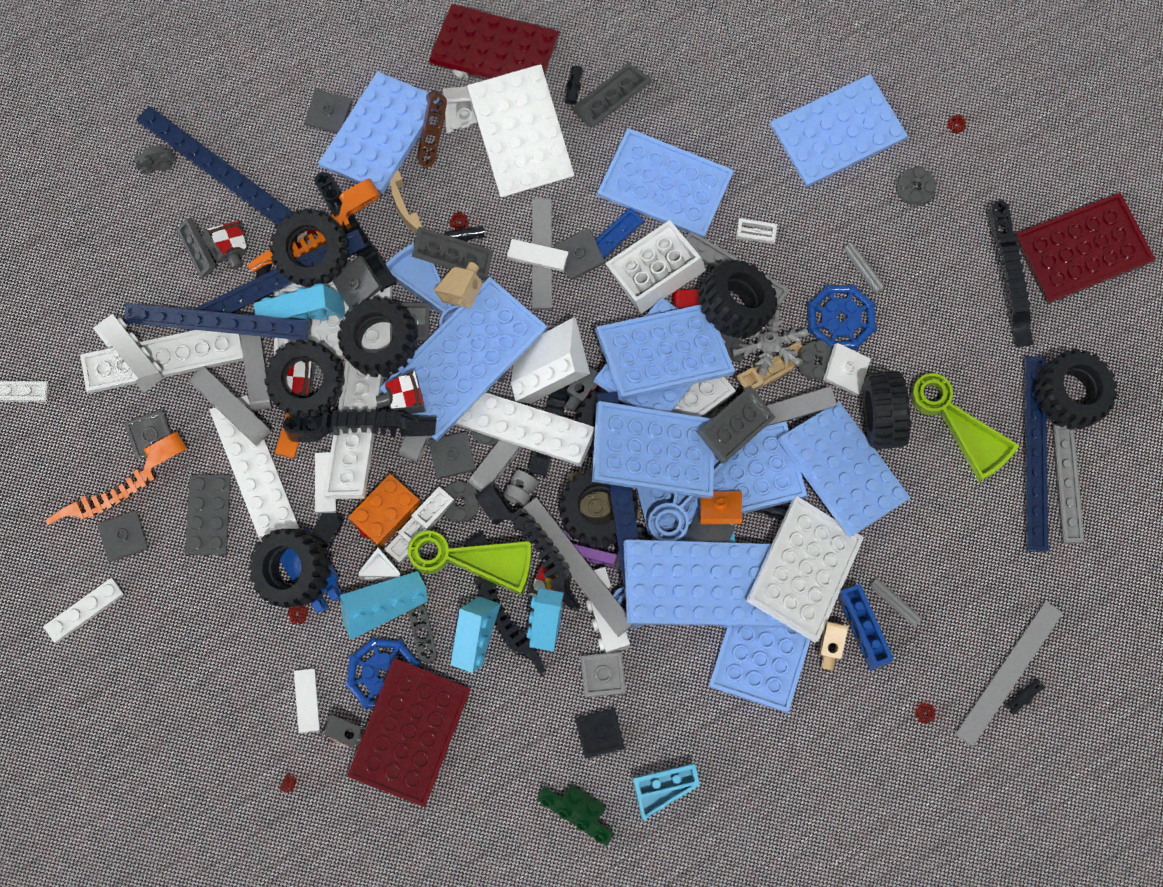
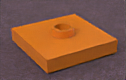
[701,491,742,524]

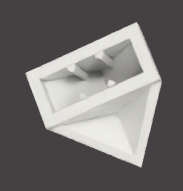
[359,548,401,581]

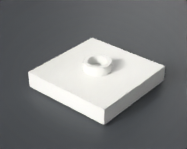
[823,343,871,396]

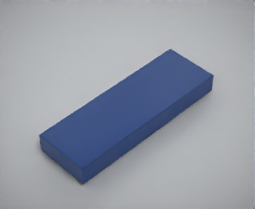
[595,208,644,259]

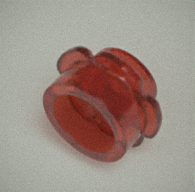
[947,115,966,134]
[449,212,469,230]
[288,606,308,624]
[915,703,935,724]
[279,774,297,794]

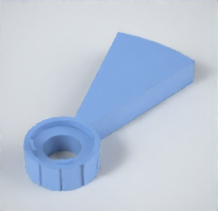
[385,243,460,327]
[648,453,737,541]

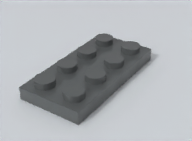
[697,386,776,464]
[185,475,231,556]

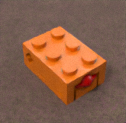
[348,474,421,549]

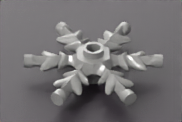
[731,310,808,376]

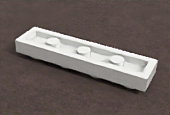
[43,578,124,644]

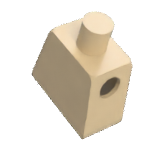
[434,262,482,309]
[819,622,848,671]

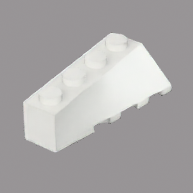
[443,87,477,133]
[93,314,163,393]

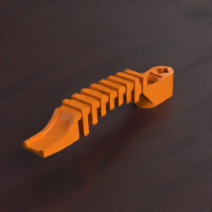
[247,178,381,273]
[46,431,187,525]

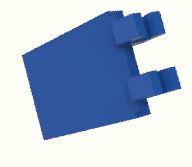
[280,528,343,613]

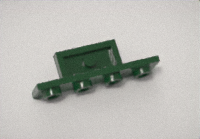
[536,784,615,847]

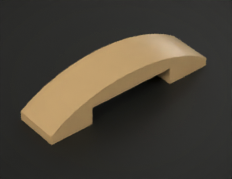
[390,170,423,234]
[736,342,803,391]

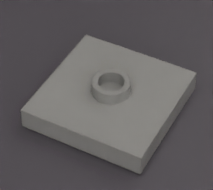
[581,652,626,698]

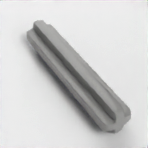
[844,242,884,293]
[870,579,922,626]

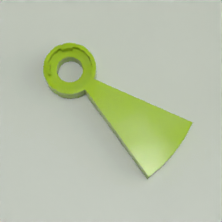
[911,373,1020,483]
[408,530,532,596]

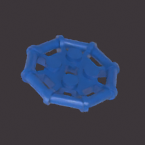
[806,284,877,350]
[345,637,421,710]

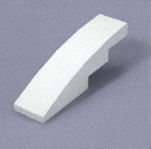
[385,487,454,564]

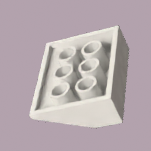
[605,220,706,314]
[511,318,590,403]

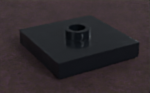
[575,708,625,760]

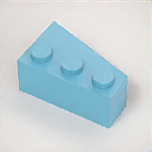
[527,588,564,652]
[451,596,501,673]
[632,763,700,821]

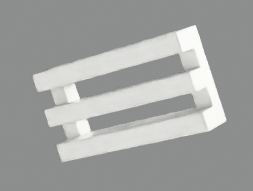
[736,218,777,244]

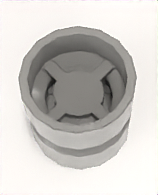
[503,470,539,507]

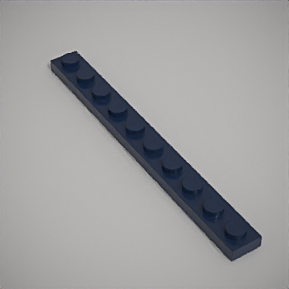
[136,106,292,225]
[187,229,367,331]
[124,303,310,341]
[1024,356,1049,553]
[597,392,639,594]

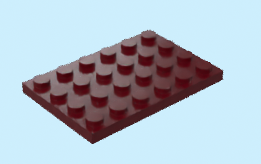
[429,4,560,79]
[1014,192,1156,304]
[346,658,471,808]

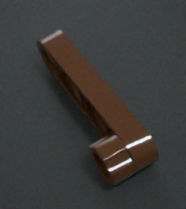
[417,90,447,167]

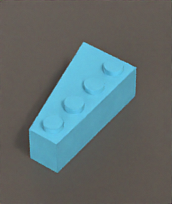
[254,283,345,321]
[340,571,427,640]

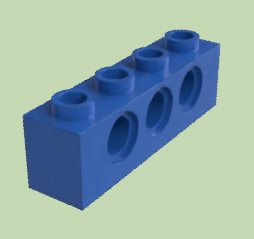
[838,584,894,672]

